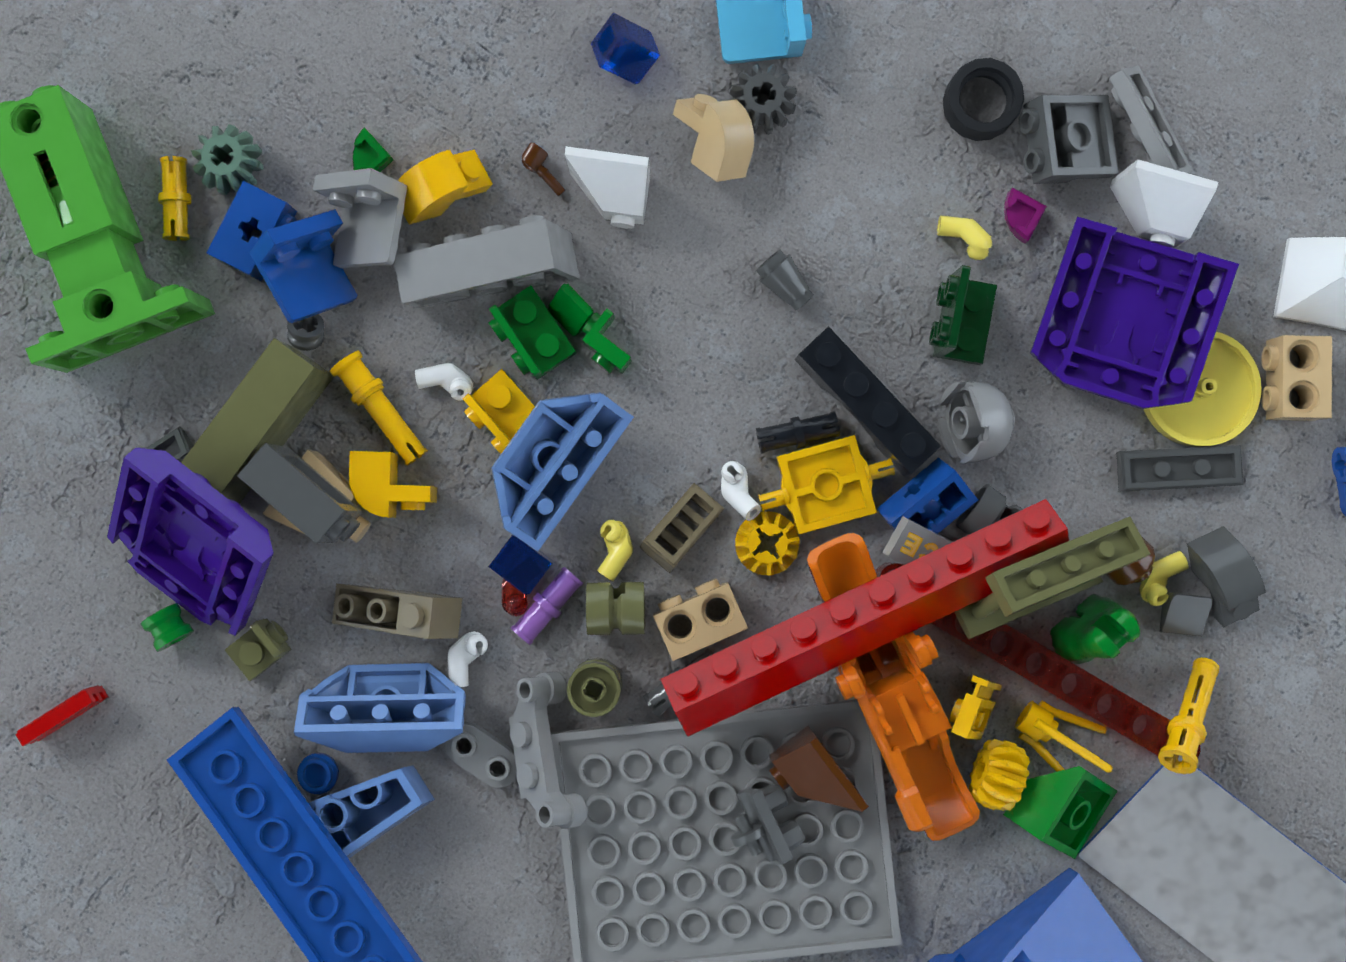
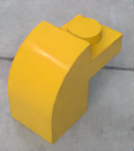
[398,149,493,225]
[349,451,437,518]

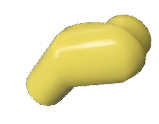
[937,216,992,260]
[597,520,633,582]
[1139,551,1189,606]

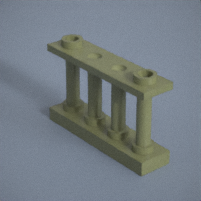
[955,516,1151,640]

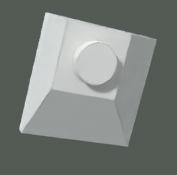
[565,146,650,229]
[1110,159,1218,248]
[1273,237,1346,331]

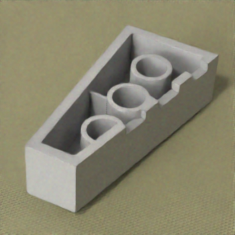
[394,215,580,308]

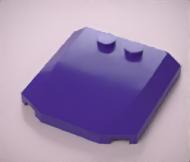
[1030,216,1239,409]
[107,447,274,636]

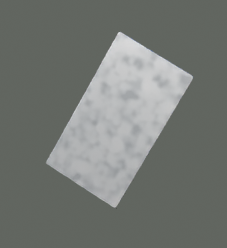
[1079,755,1346,962]

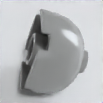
[938,381,1015,464]

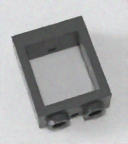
[237,443,363,544]

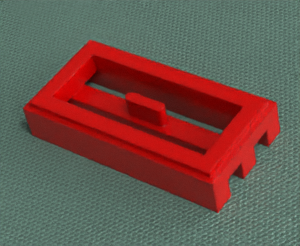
[15,685,109,746]

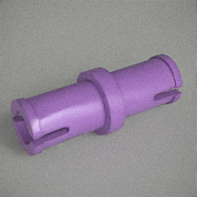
[511,567,583,645]

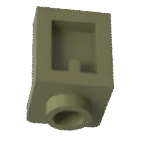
[225,618,292,681]

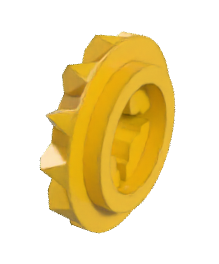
[735,511,800,576]

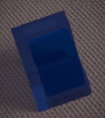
[591,13,660,84]
[488,535,555,595]

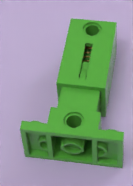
[0,85,215,373]

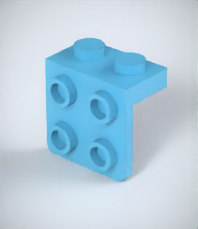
[716,0,812,64]

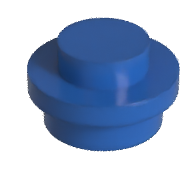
[297,753,339,794]

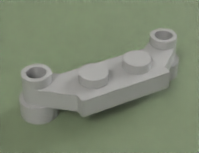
[509,672,587,829]

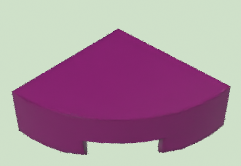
[1004,188,1047,244]

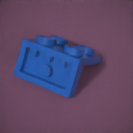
[249,209,358,323]

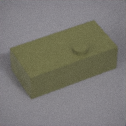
[181,338,334,504]

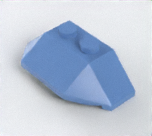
[491,392,634,551]
[294,663,466,753]

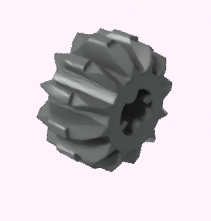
[729,63,797,135]

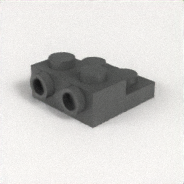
[1019,95,1119,184]

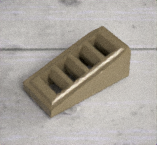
[640,483,725,573]

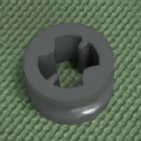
[287,314,324,351]

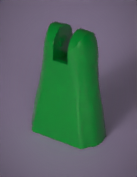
[1050,594,1140,664]

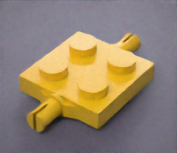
[758,435,895,535]

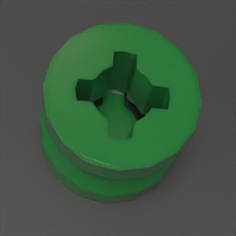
[140,603,194,652]

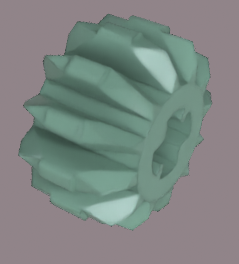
[191,124,264,195]

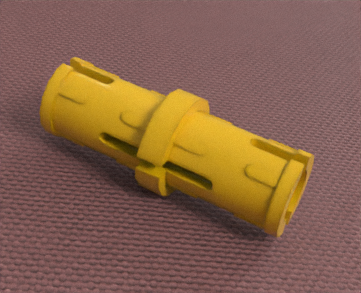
[158,156,192,241]

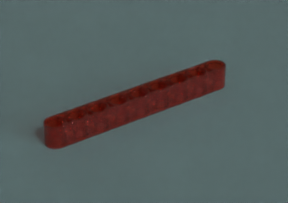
[875,562,1201,758]

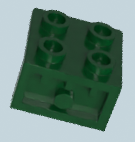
[929,265,997,365]

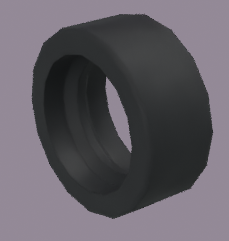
[943,58,1024,141]

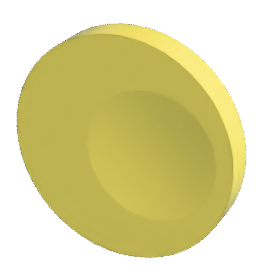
[1144,331,1262,447]

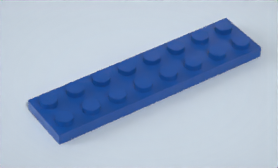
[167,707,423,962]

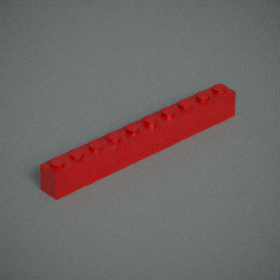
[660,499,1069,737]

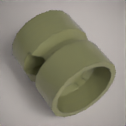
[586,582,645,635]
[567,658,623,717]

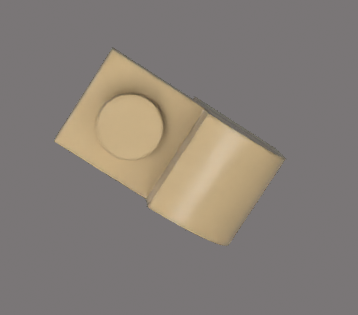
[673,94,754,182]

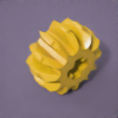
[969,739,1030,811]

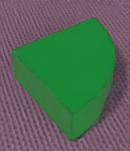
[353,127,394,172]

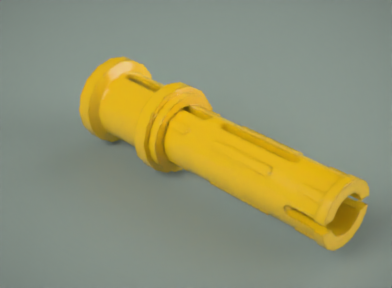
[329,350,428,466]
[1158,657,1220,774]

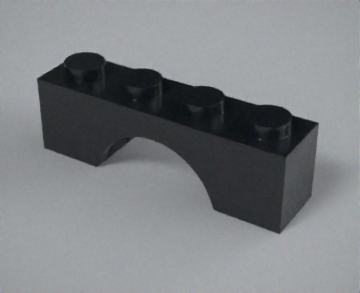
[795,326,941,476]

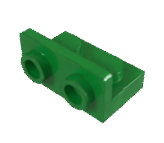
[488,285,577,380]

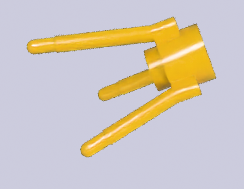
[1015,700,1113,773]

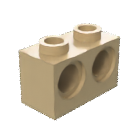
[1261,335,1332,421]
[653,578,748,661]

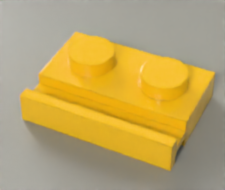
[949,675,1002,740]

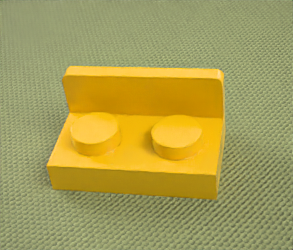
[462,369,535,454]

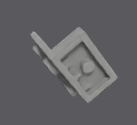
[313,168,407,268]

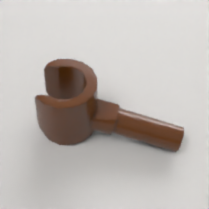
[522,142,565,197]

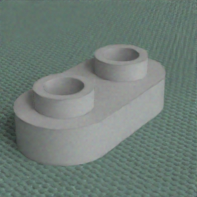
[445,722,517,788]

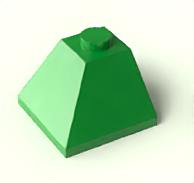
[1003,766,1117,859]

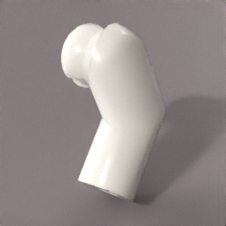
[415,363,473,401]
[721,461,761,521]
[448,631,488,687]

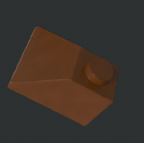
[769,726,869,812]

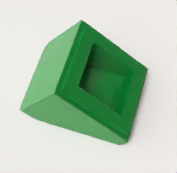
[548,283,594,336]

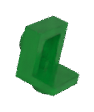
[582,308,632,374]

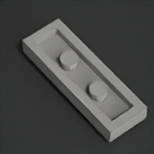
[1109,65,1193,174]

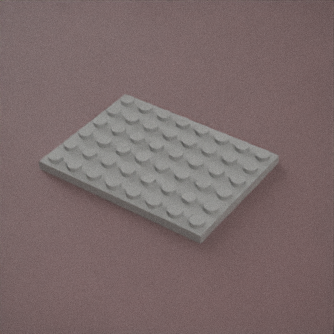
[551,699,902,962]

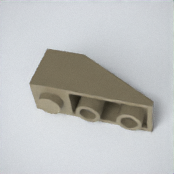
[332,583,463,639]

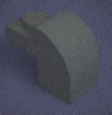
[1187,526,1266,628]

